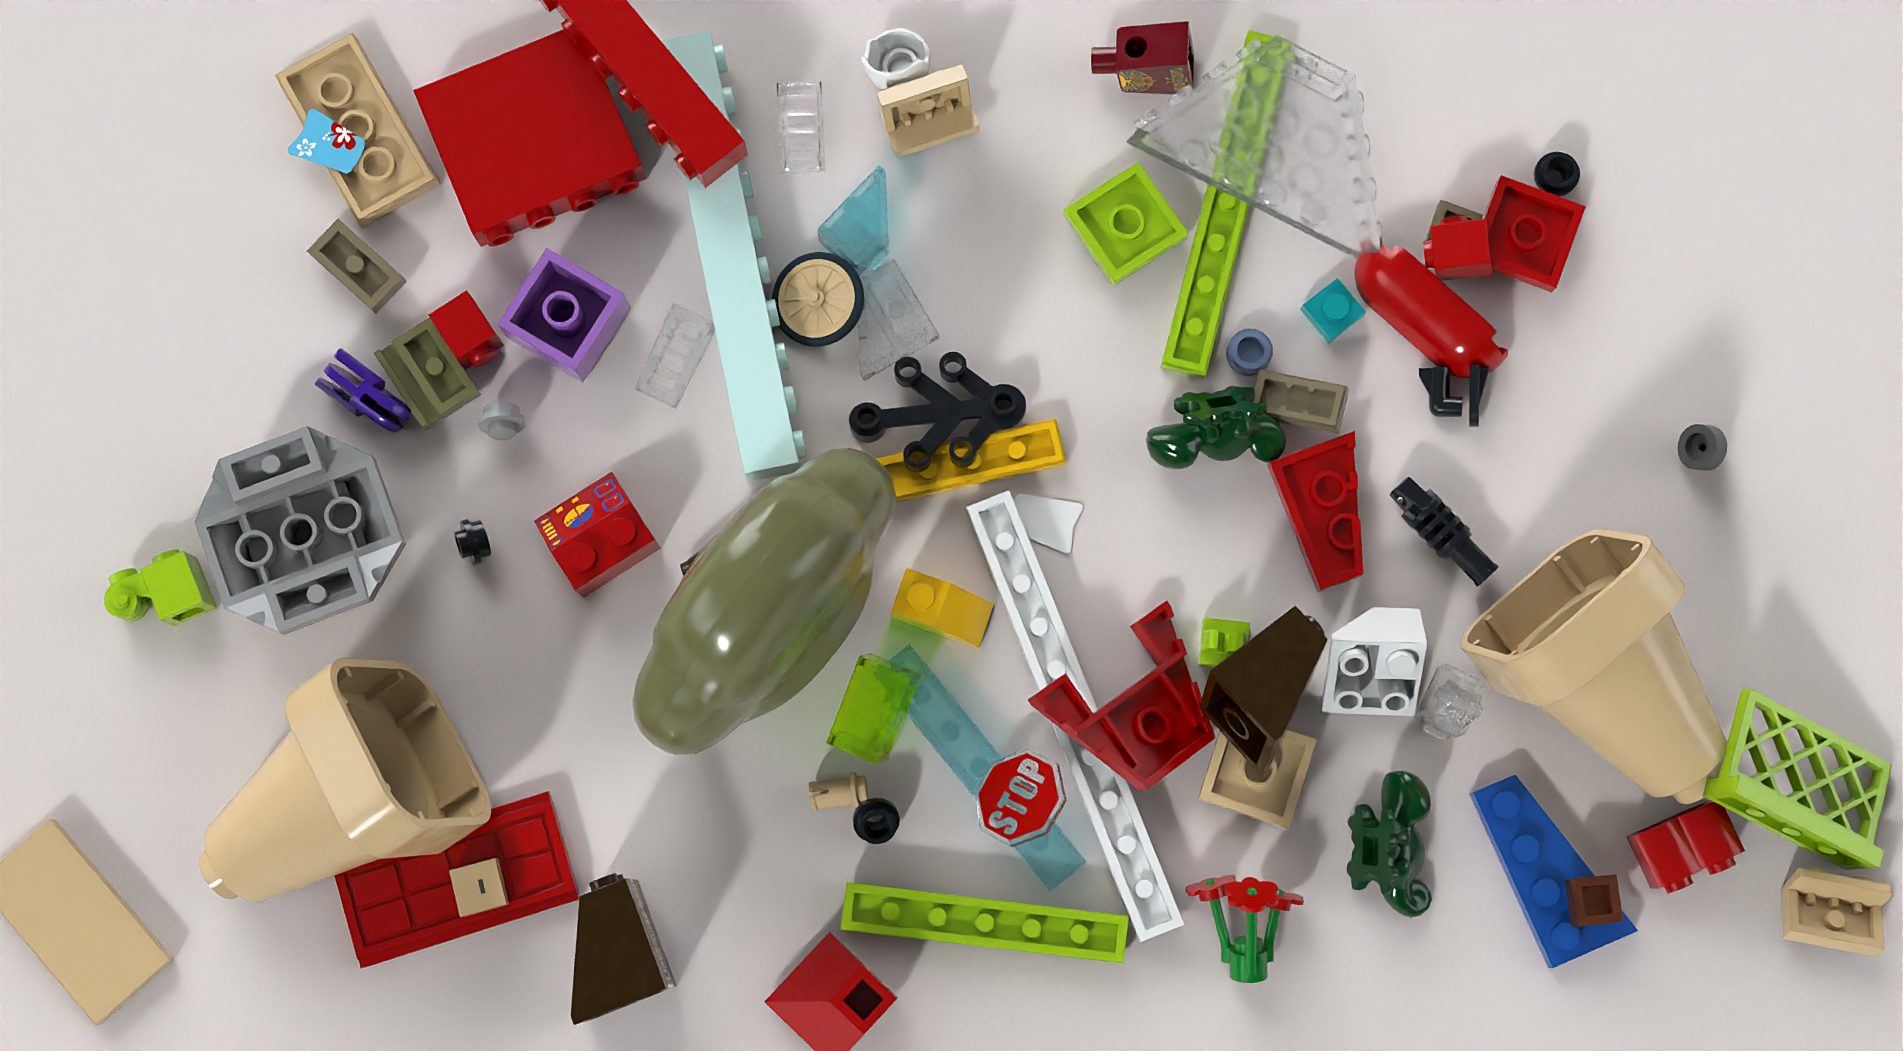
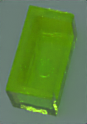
[826,653,921,765]

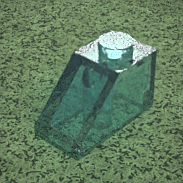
[817,165,889,277]

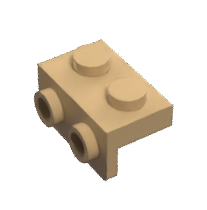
[876,64,980,157]
[1781,867,1892,957]

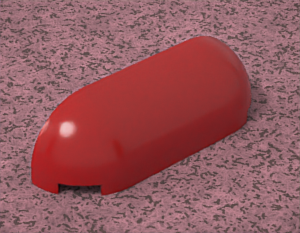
[1354,237,1508,378]

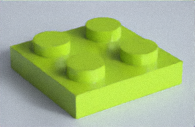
[1063,161,1189,287]

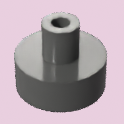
[1677,424,1727,471]

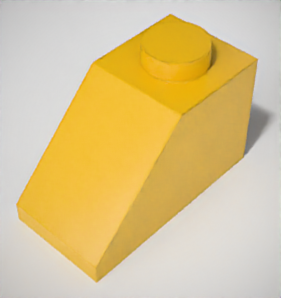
[891,568,994,648]

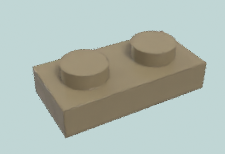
[307,219,407,314]

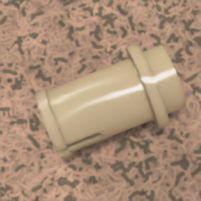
[809,772,869,812]

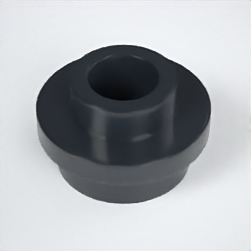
[1534,152,1580,197]
[454,519,491,565]
[852,798,900,844]

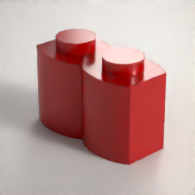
[1626,800,1745,894]

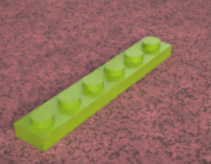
[841,882,1129,964]

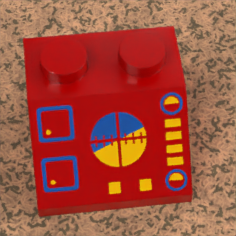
[534,472,661,598]

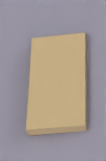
[274,33,441,228]
[0,819,174,1025]

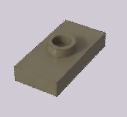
[1250,370,1350,434]

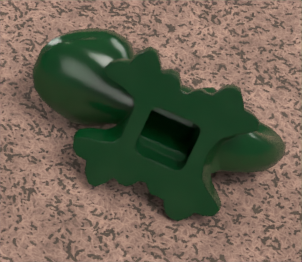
[1146,386,1286,469]
[1347,771,1432,918]

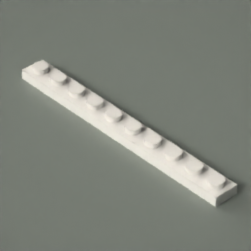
[966,491,1184,942]

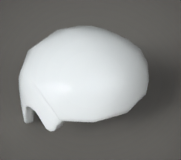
[861,28,931,90]

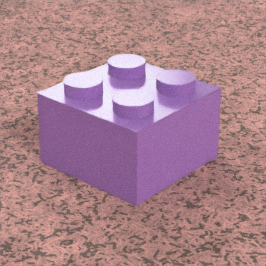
[497,248,631,383]

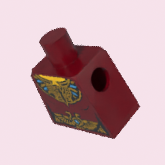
[1091,21,1194,95]

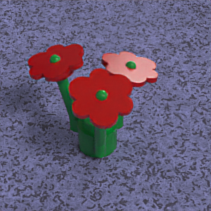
[1185,875,1304,983]

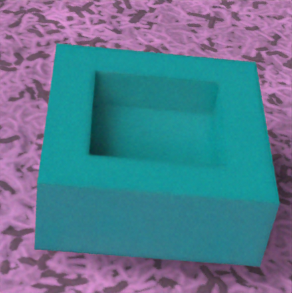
[1300,278,1366,344]

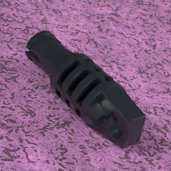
[1390,477,1499,587]

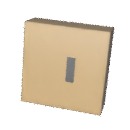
[449,858,509,917]

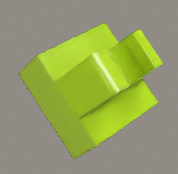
[1198,618,1250,667]

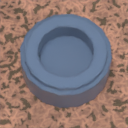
[1226,329,1273,376]

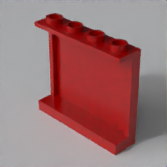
[413,29,647,247]

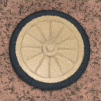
[772,252,864,347]

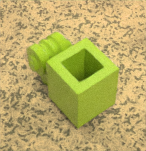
[104,549,217,626]

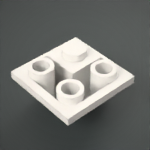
[1321,607,1427,716]

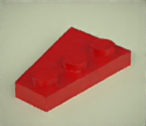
[1267,431,1364,592]

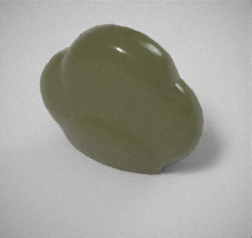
[632,448,897,755]

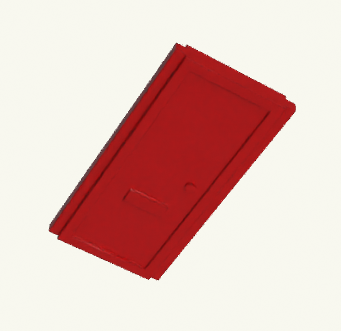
[334,791,580,969]

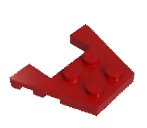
[1027,601,1216,792]

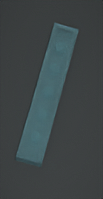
[874,644,1086,892]

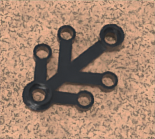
[849,352,1026,472]

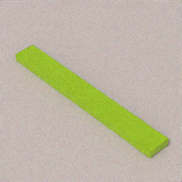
[1160,30,1291,379]

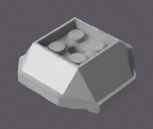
[195,426,406,635]

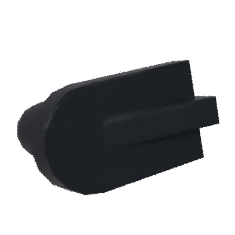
[1419,365,1490,427]

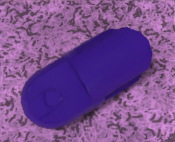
[314,348,411,433]

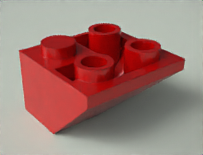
[764,932,898,1051]

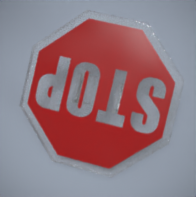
[973,748,1067,847]

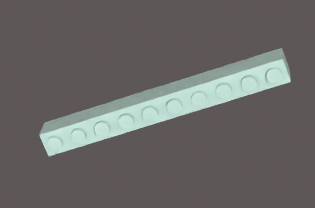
[661,31,807,482]

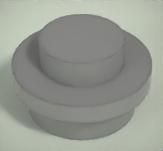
[478,401,525,440]

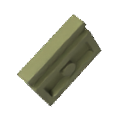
[374,317,482,430]

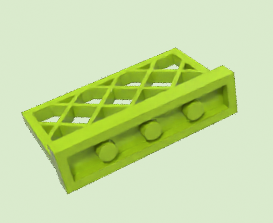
[1703,688,1892,870]

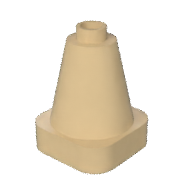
[1460,529,1727,804]
[199,658,491,903]

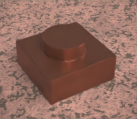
[1564,874,1624,927]

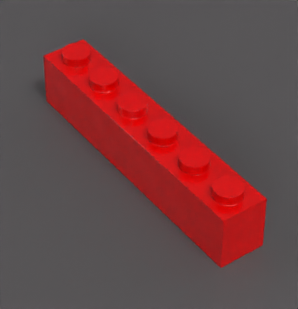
[539,0,748,188]

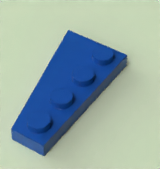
[1469,775,1638,968]

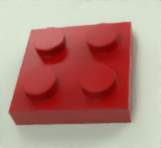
[1483,175,1586,293]

